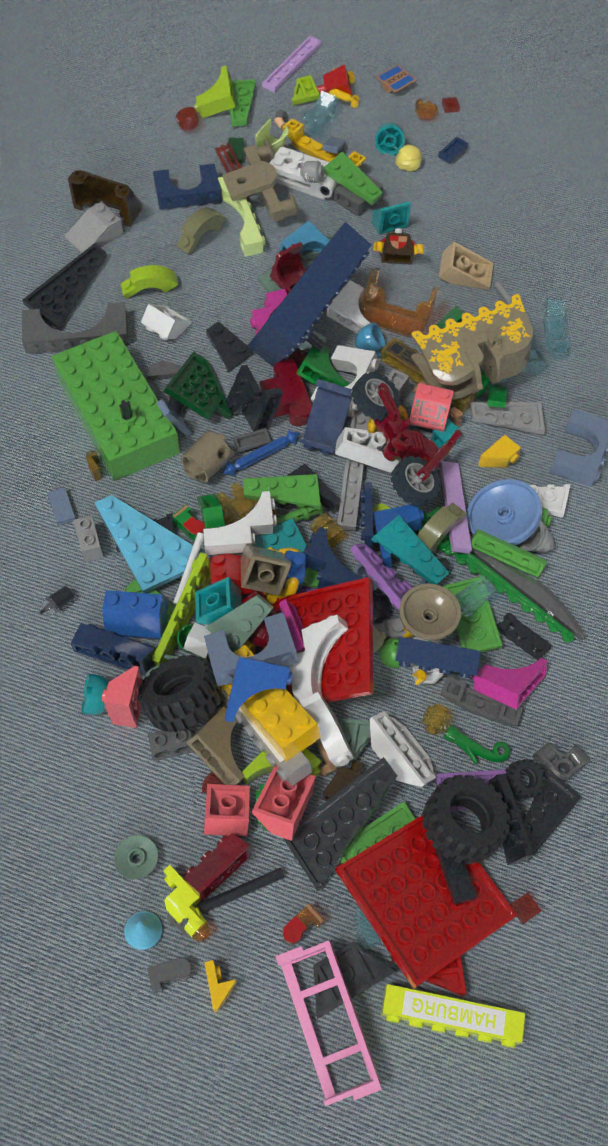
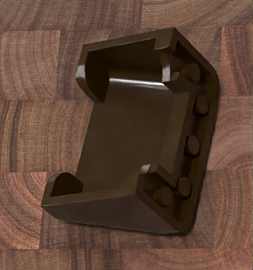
[68,170,142,227]

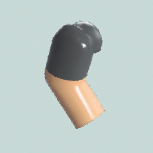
[274,109,287,130]

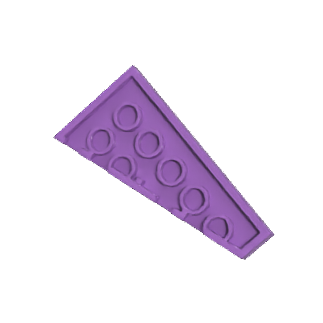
[350,543,432,620]

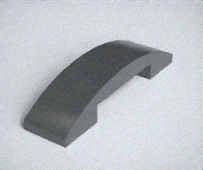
[441,676,523,727]

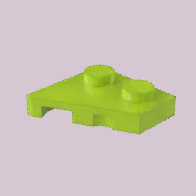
[292,75,320,106]

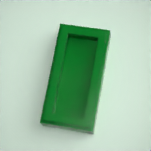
[487,385,507,408]

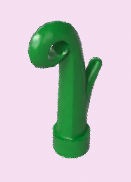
[443,724,511,764]

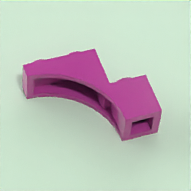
[250,289,287,335]

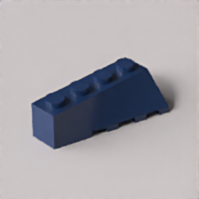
[70,623,155,676]
[395,636,481,678]

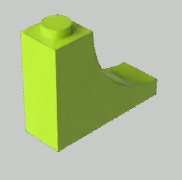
[194,65,236,118]
[242,748,321,785]

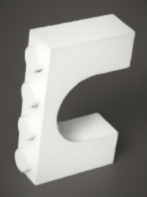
[311,345,379,417]

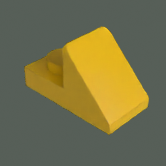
[204,960,237,1013]

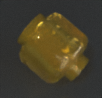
[421,703,452,735]

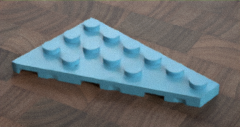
[94,495,210,593]

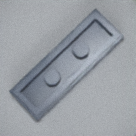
[157,399,193,437]

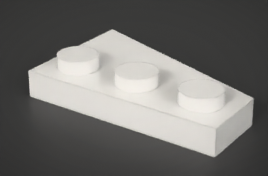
[530,484,571,518]

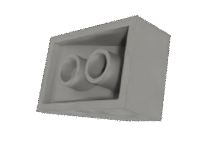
[65,201,123,253]

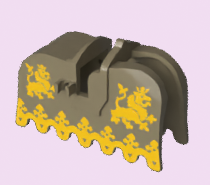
[411,294,533,399]

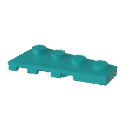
[371,515,449,585]

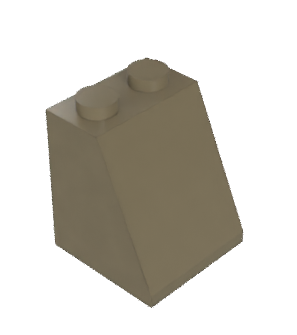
[240,544,291,595]

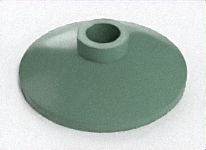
[114,835,158,880]

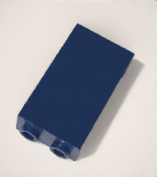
[299,379,353,455]

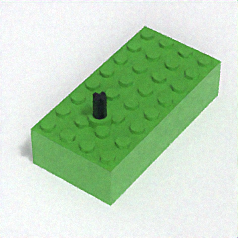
[51,331,180,481]

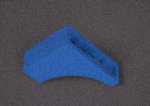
[373,504,424,568]
[225,655,293,722]

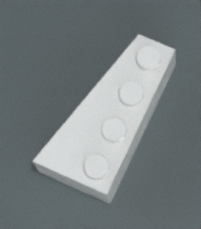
[335,427,401,473]

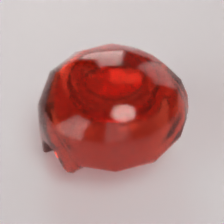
[175,107,199,131]

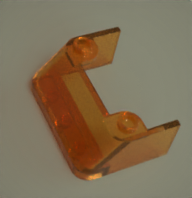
[360,268,440,337]

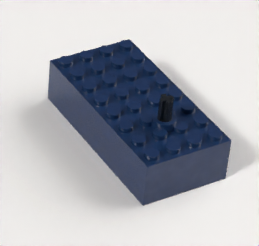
[247,222,372,367]

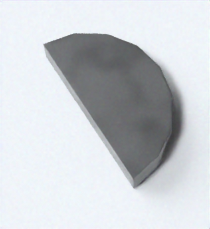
[147,361,180,380]

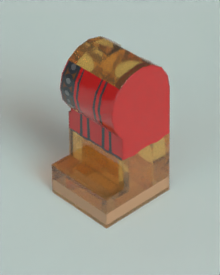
[282,903,324,945]

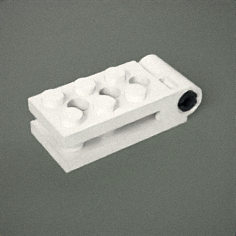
[270,146,339,199]

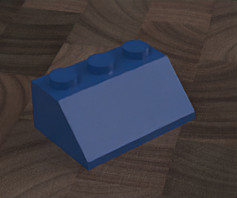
[102,590,169,640]

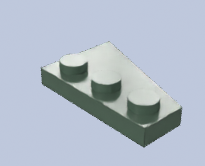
[205,594,274,652]

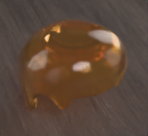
[415,98,438,120]

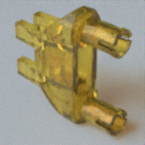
[217,482,278,526]

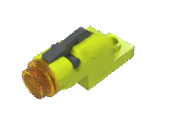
[163,865,212,944]

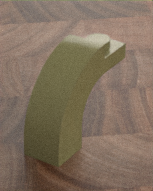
[176,207,226,255]
[417,502,467,555]

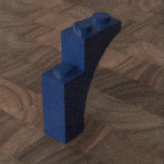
[303,527,362,589]

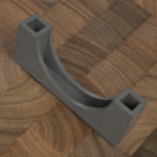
[22,302,129,353]

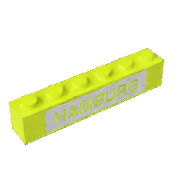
[381,984,525,1048]

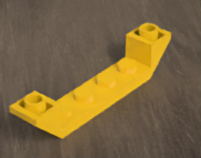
[283,118,366,168]

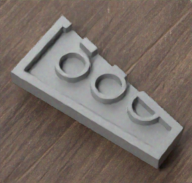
[470,402,545,435]

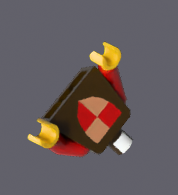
[373,228,424,265]

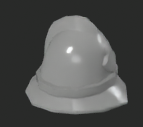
[518,521,554,553]

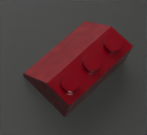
[183,833,250,902]

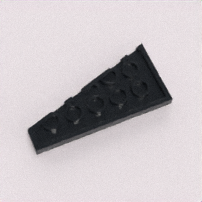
[22,244,106,330]
[283,757,398,891]

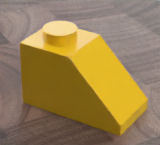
[478,435,521,468]

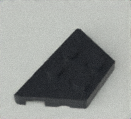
[313,941,394,1019]

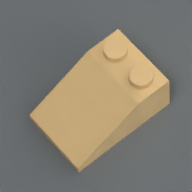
[439,241,493,290]

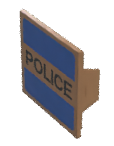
[376,65,417,94]

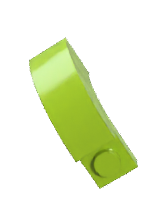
[121,265,178,299]

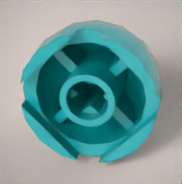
[375,122,405,156]
[81,674,109,715]

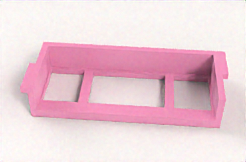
[276,941,382,1106]

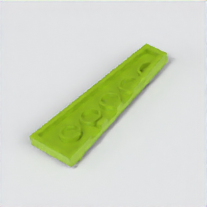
[152,552,211,666]

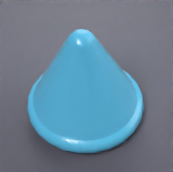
[124,911,162,950]

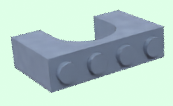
[549,408,608,487]
[204,613,299,686]

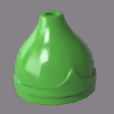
[379,638,401,668]

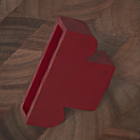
[259,358,312,427]

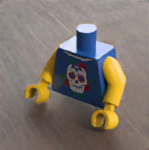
[263,547,306,604]

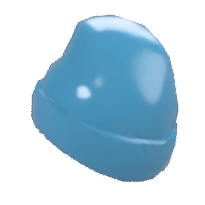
[355,323,386,357]

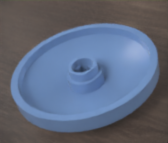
[467,479,542,545]

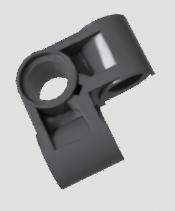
[533,742,590,782]

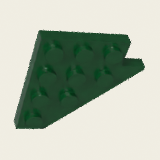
[163,351,232,421]

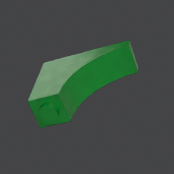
[296,346,350,387]
[197,493,225,529]

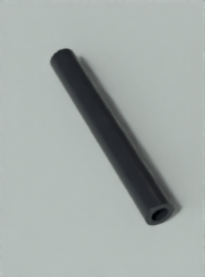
[199,867,285,913]

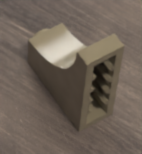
[186,706,244,785]

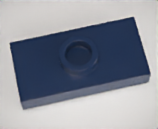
[438,136,469,164]

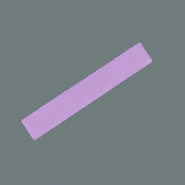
[262,36,322,92]
[439,461,472,554]

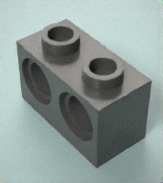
[148,728,194,761]

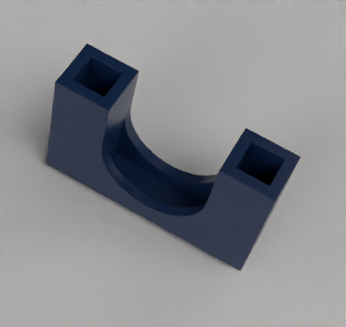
[153,163,221,210]

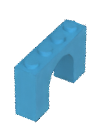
[279,221,329,254]

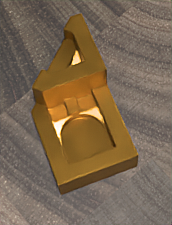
[86,450,102,482]

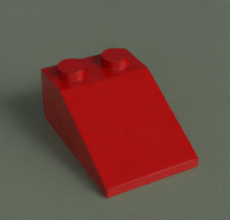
[209,554,255,595]

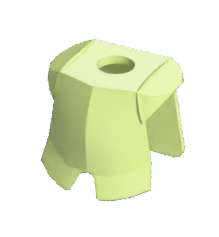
[255,118,289,156]

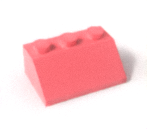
[102,666,143,728]
[252,766,316,841]

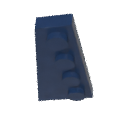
[360,482,373,549]

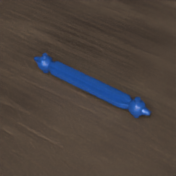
[222,430,300,477]

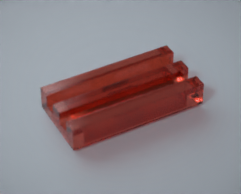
[215,142,241,173]

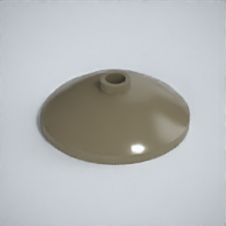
[399,584,461,640]

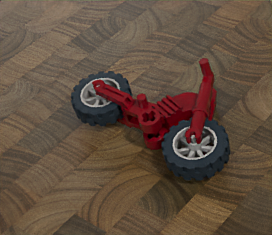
[351,372,462,507]

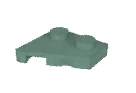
[339,718,371,762]

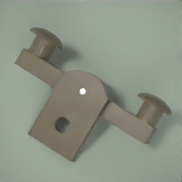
[222,139,298,222]

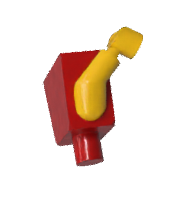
[317,64,359,108]

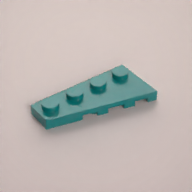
[231,518,306,556]

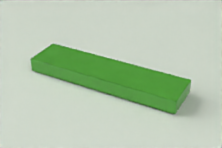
[471,529,547,578]

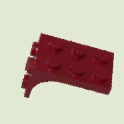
[269,242,306,294]

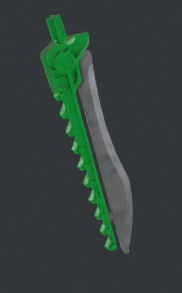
[418,506,586,643]

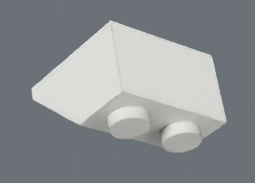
[141,304,192,340]

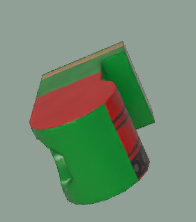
[172,504,205,541]

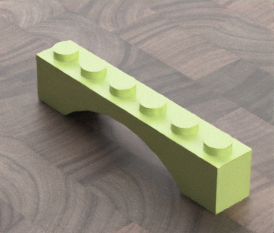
[218,177,265,257]

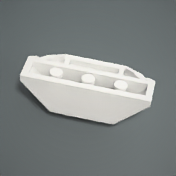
[370,711,436,787]

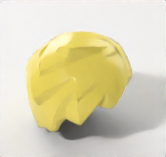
[395,145,422,172]

